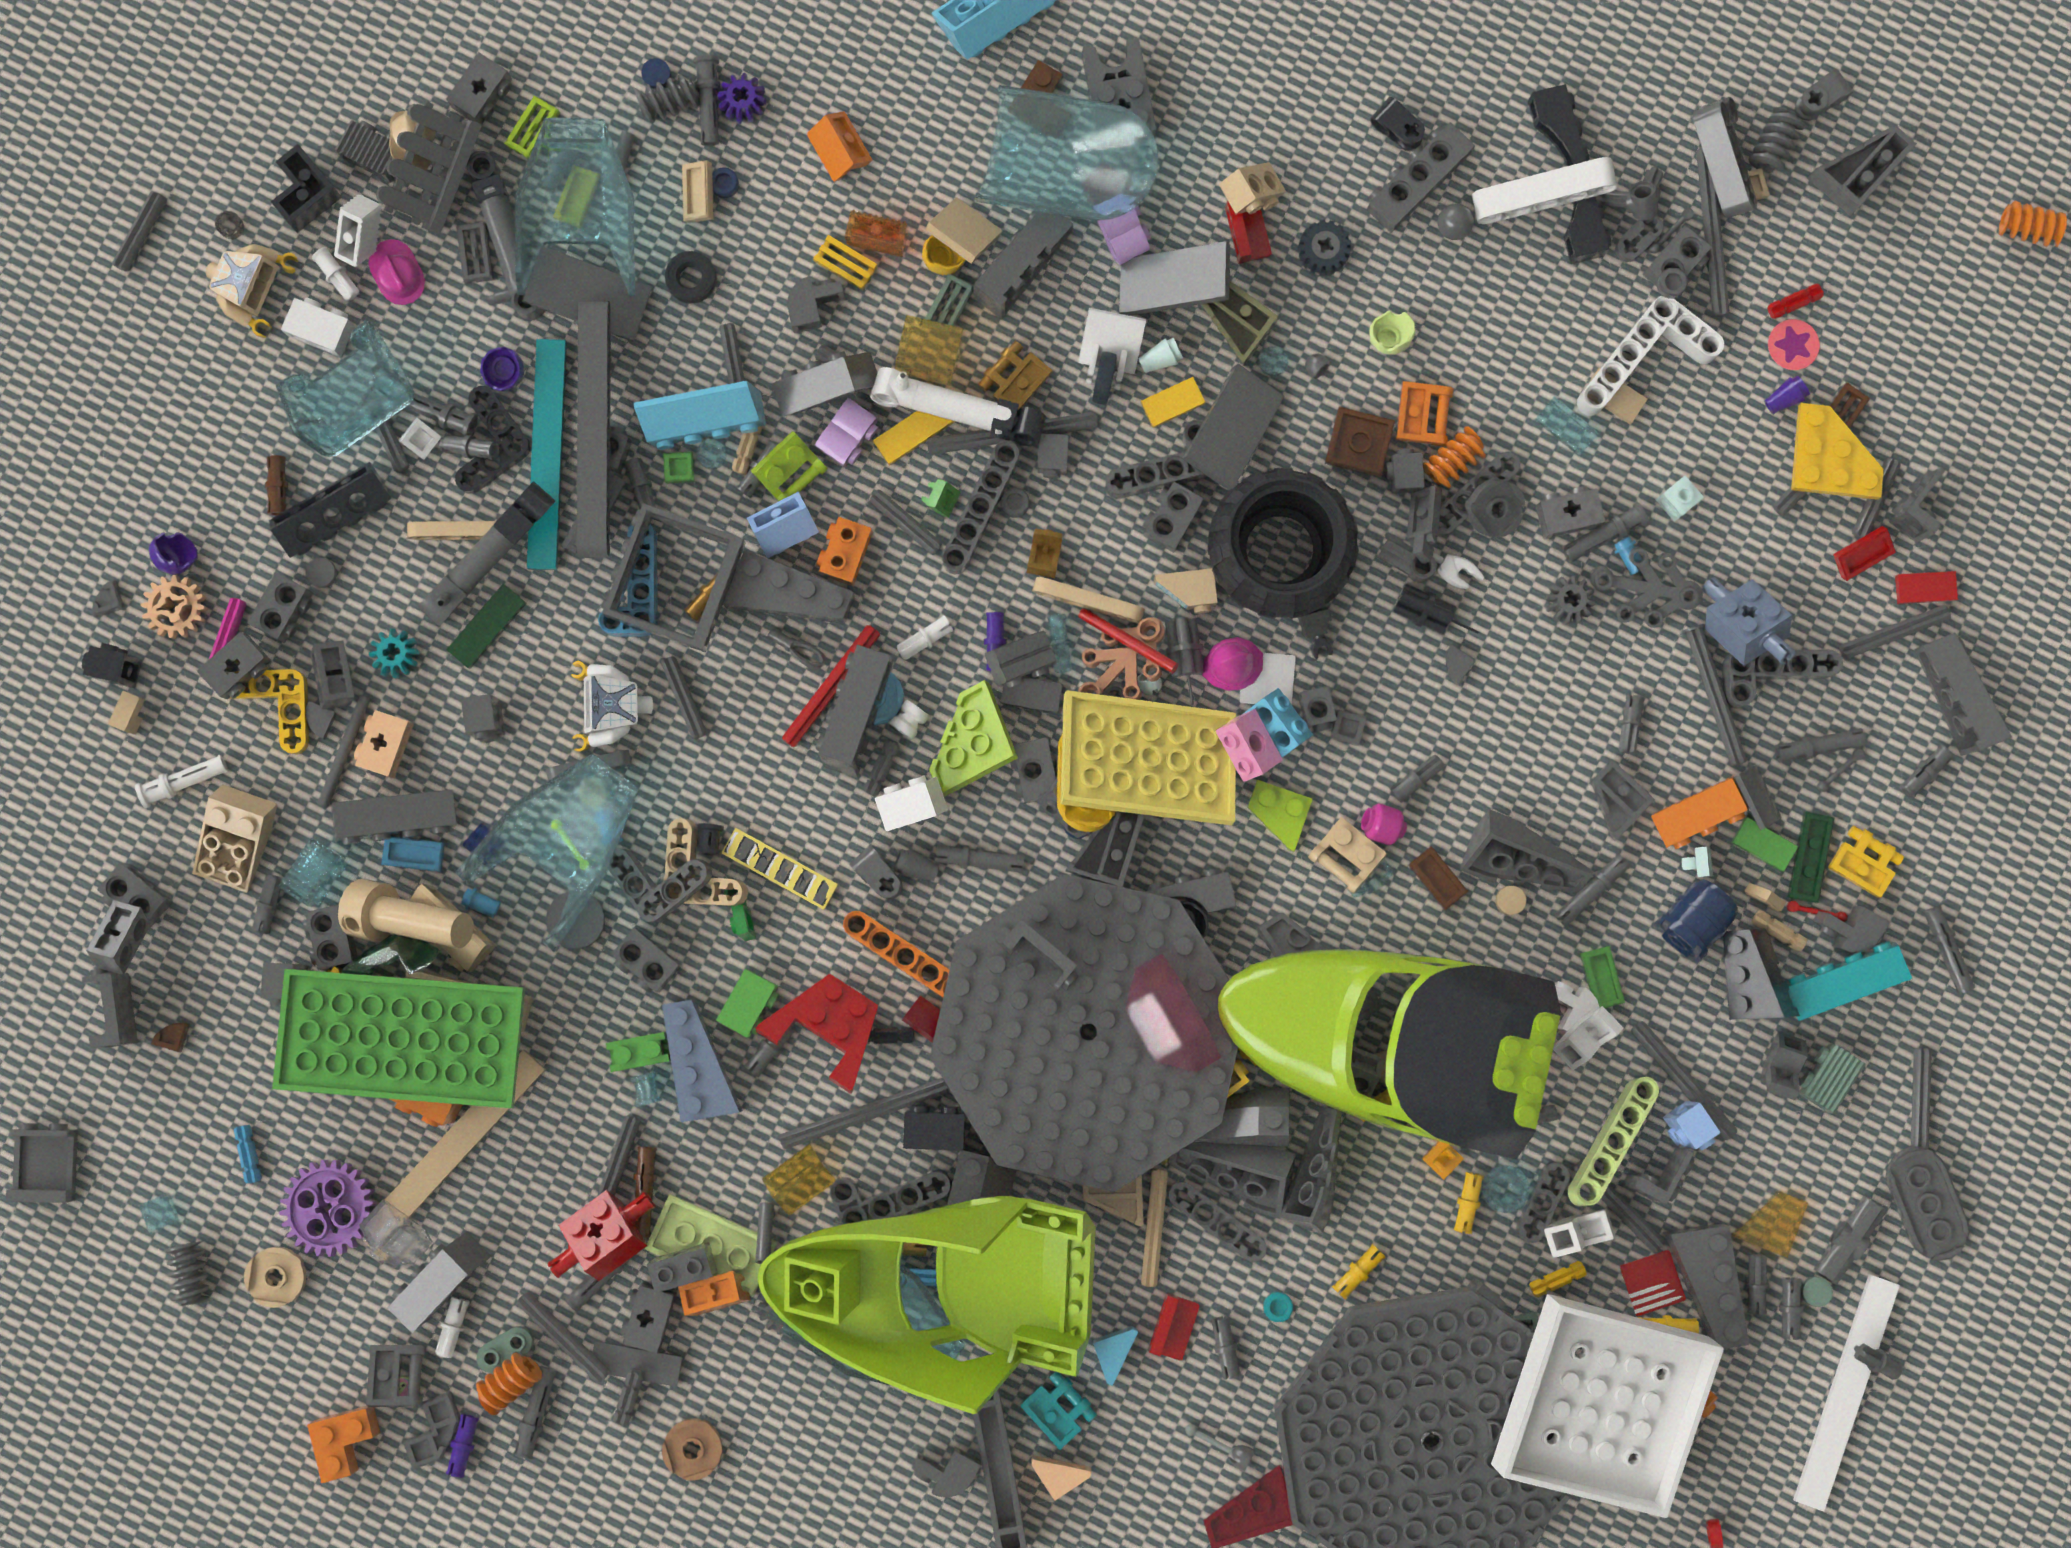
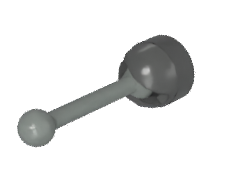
[1185,1424,1255,1472]

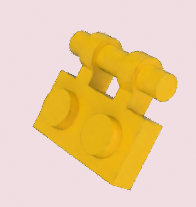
[1828,825,1904,898]

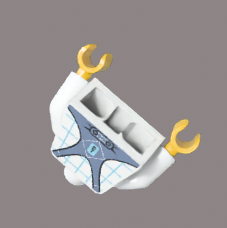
[571,661,653,752]

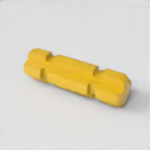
[1529,1261,1587,1298]

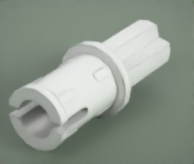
[312,247,359,301]
[897,615,953,660]
[435,1297,470,1358]

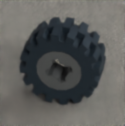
[1298,220,1351,276]

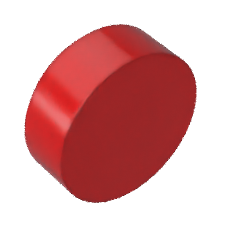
[1706,1518,1723,1548]

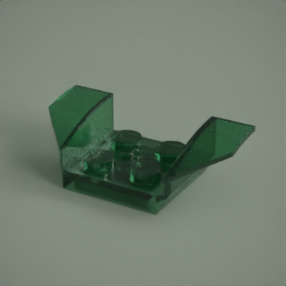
[341,934,440,976]

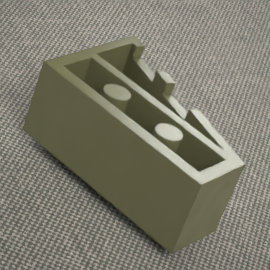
[1201,281,1279,366]

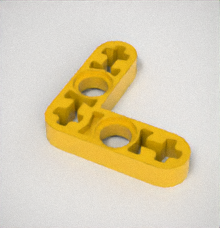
[230,669,309,755]

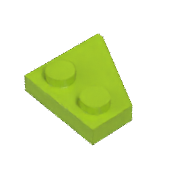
[1247,780,1313,852]

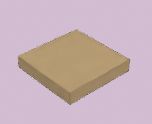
[925,197,1003,264]

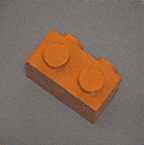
[816,516,873,587]

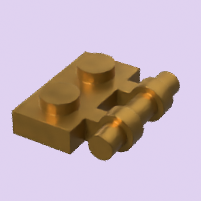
[978,340,1053,410]

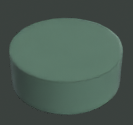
[1801,1276,1833,1307]

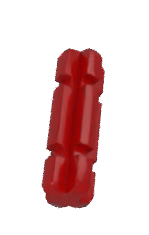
[1767,283,1824,319]

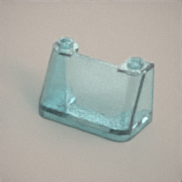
[276,320,415,457]

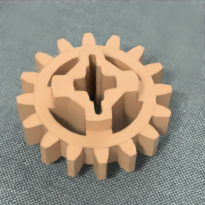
[141,575,208,639]

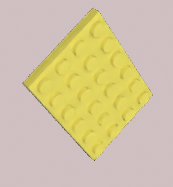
[1060,690,1236,826]

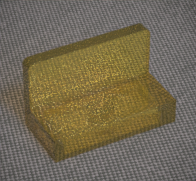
[762,1144,836,1215]

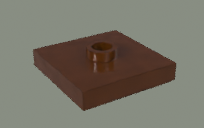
[1324,406,1395,478]

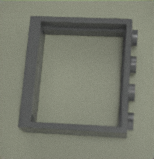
[601,503,746,652]

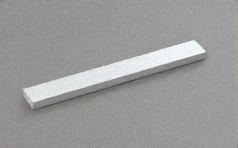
[1793,1274,1900,1512]

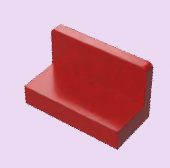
[1225,201,1272,264]
[1148,1293,1200,1361]

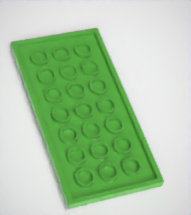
[272,969,525,1108]

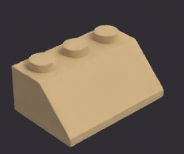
[409,884,496,972]

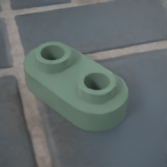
[476,1326,534,1373]

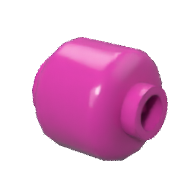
[1361,803,1407,845]

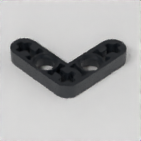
[455,386,531,494]

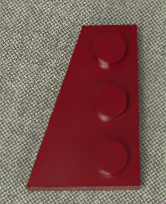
[1203,1465,1293,1548]

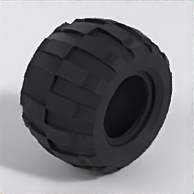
[1208,468,1359,619]

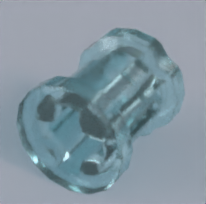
[630,1072,662,1107]

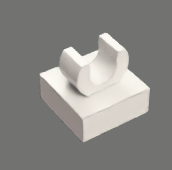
[399,418,441,460]

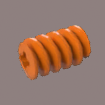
[1998,201,2067,247]
[1423,426,1486,489]
[476,1352,542,1416]

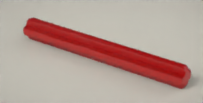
[782,625,880,747]

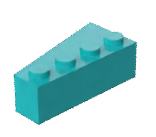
[1788,941,1913,1021]

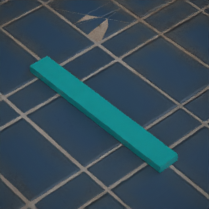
[527,339,567,571]

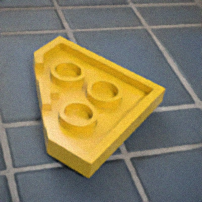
[1791,403,1884,500]

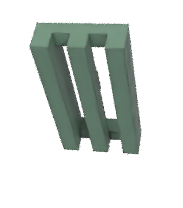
[923,274,974,338]

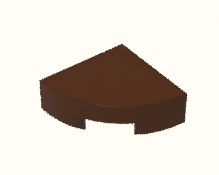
[151,1023,190,1052]

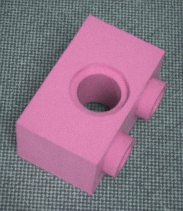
[1216,709,1283,782]

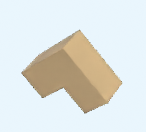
[108,691,145,735]

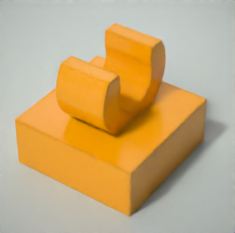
[1421,1141,1464,1180]

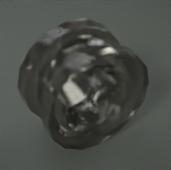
[215,211,244,240]

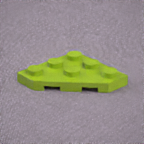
[929,680,1018,797]

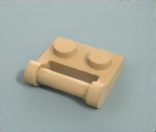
[1308,817,1387,894]

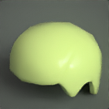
[1369,311,1416,355]

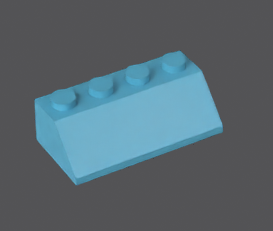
[931,0,1056,60]
[634,381,766,450]

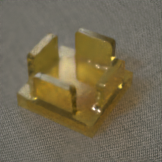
[894,315,964,386]

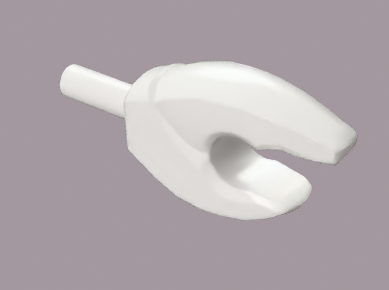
[1433,552,1484,589]

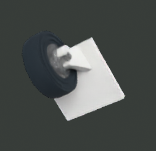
[1078,308,1146,405]

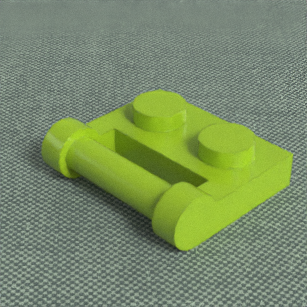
[751,431,828,502]

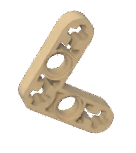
[664,818,748,906]

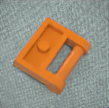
[1396,381,1454,447]

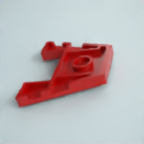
[756,974,878,1094]

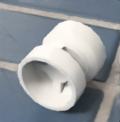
[889,700,930,740]

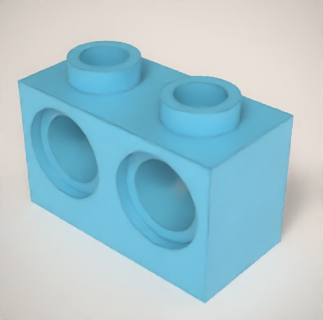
[1243,688,1313,758]

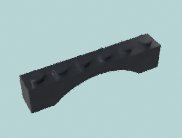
[1528,84,1611,264]

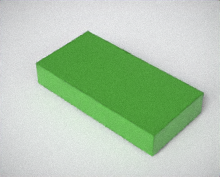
[1731,817,1798,872]
[1580,946,1625,1008]

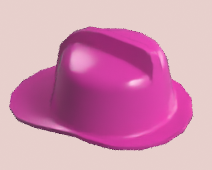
[368,239,425,305]

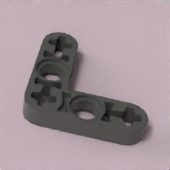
[606,848,712,922]

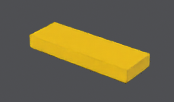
[873,411,956,466]

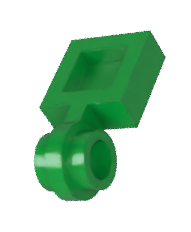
[724,888,756,942]

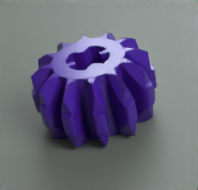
[717,73,767,124]

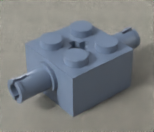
[1702,577,1795,666]

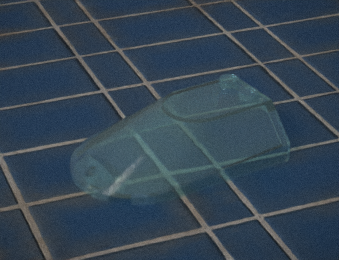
[975,85,1159,221]

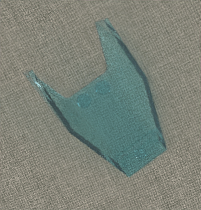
[515,118,635,296]
[455,753,639,953]

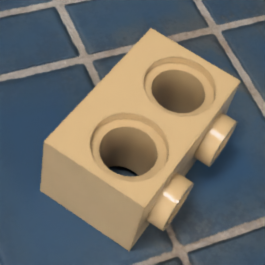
[1219,162,1286,214]

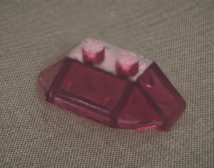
[1125,954,1221,1073]

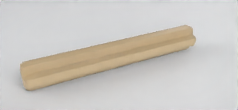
[1141,1169,1168,1287]

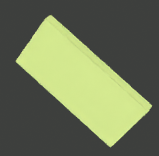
[645,1194,778,1297]

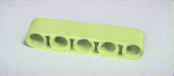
[1568,1077,1659,1206]

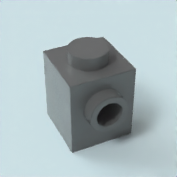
[1385,449,1424,494]

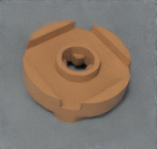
[662,1418,723,1481]

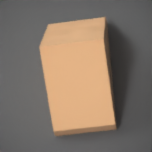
[1031,1455,1091,1501]

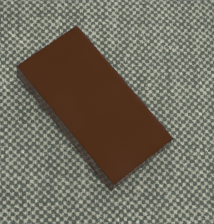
[1408,846,1469,910]

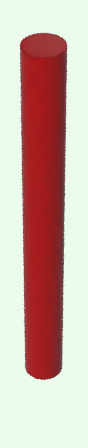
[1078,608,1179,674]

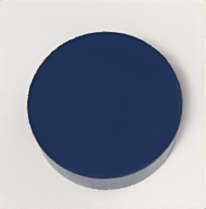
[641,58,671,89]
[712,167,739,198]

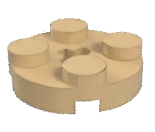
[244,1247,307,1308]

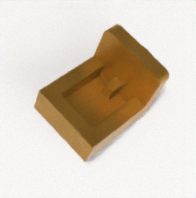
[1026,529,1063,578]

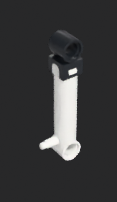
[870,367,1046,446]

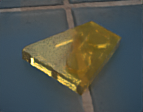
[1732,1191,1808,1258]

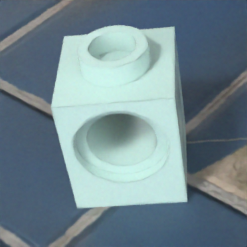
[1656,476,1704,522]

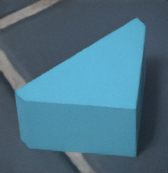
[1092,1326,1138,1386]

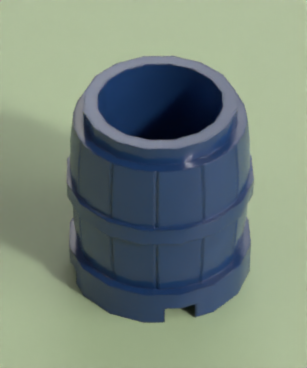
[1654,879,1738,963]

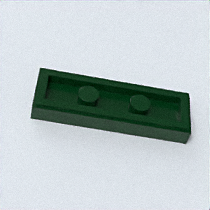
[446,584,527,669]
[1787,812,1835,904]

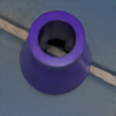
[1764,375,1810,415]

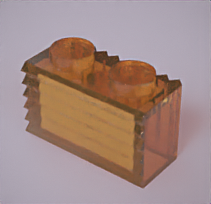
[845,209,908,257]

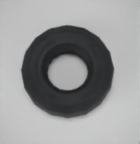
[665,251,717,304]

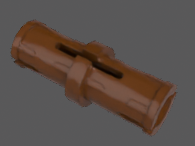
[265,455,288,516]

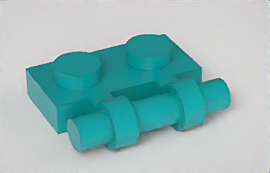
[1020,1371,1097,1450]

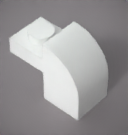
[1555,981,1600,1033]
[1553,1006,1623,1070]
[1544,1208,1615,1258]

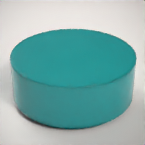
[1263,1291,1293,1322]

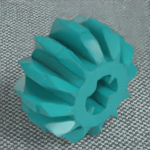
[368,628,420,679]

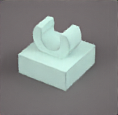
[1682,847,1713,878]

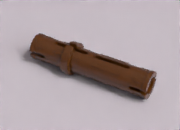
[633,1146,657,1238]

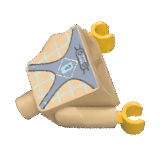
[206,244,298,338]

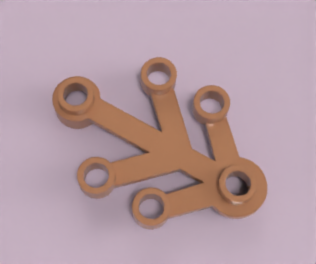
[1078,617,1165,700]

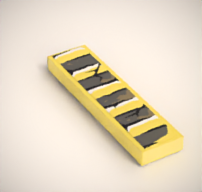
[722,828,838,910]

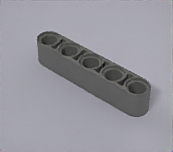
[942,440,1019,575]

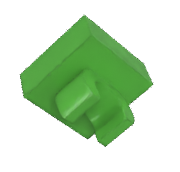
[921,479,961,518]

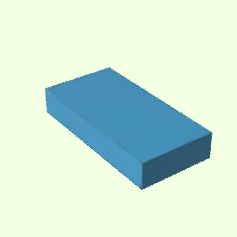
[381,836,445,872]

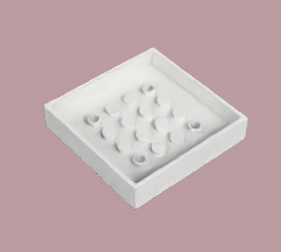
[1491,1294,1724,1518]

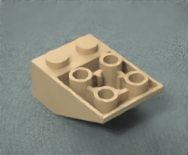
[192,784,277,893]

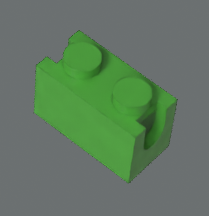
[716,969,779,1038]
[606,1032,671,1072]

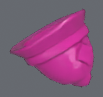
[1202,637,1263,691]

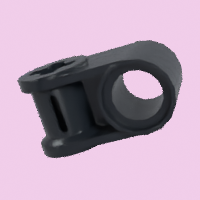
[1370,97,1425,151]

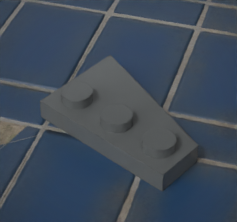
[1257,912,1330,957]

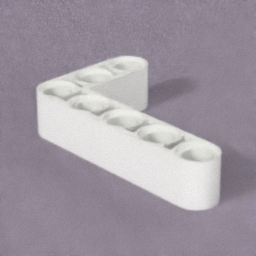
[1577,296,1724,416]

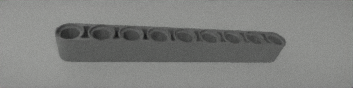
[577,301,611,558]

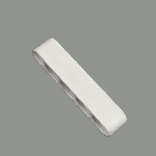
[1472,157,1617,224]

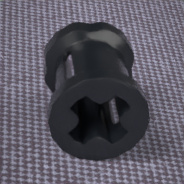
[695,823,724,856]

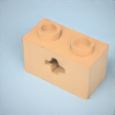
[354,710,414,779]

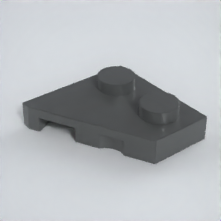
[1590,759,1655,841]

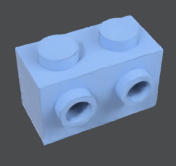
[747,492,819,559]
[1663,1101,1721,1150]

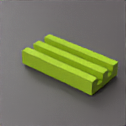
[504,95,560,161]

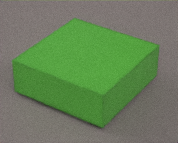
[663,451,695,484]

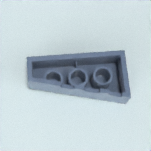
[662,1000,743,1122]

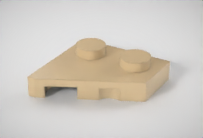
[1082,1175,1143,1226]

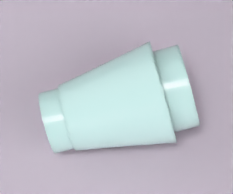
[1138,337,1183,373]

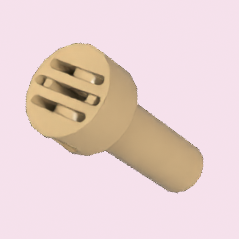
[338,879,474,948]

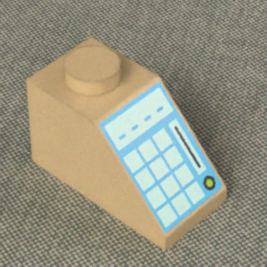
[1154,568,1218,614]

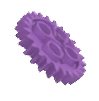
[279,1160,377,1257]

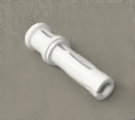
[135,755,228,808]

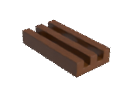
[1829,382,1871,429]

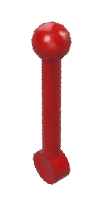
[1786,901,1848,922]

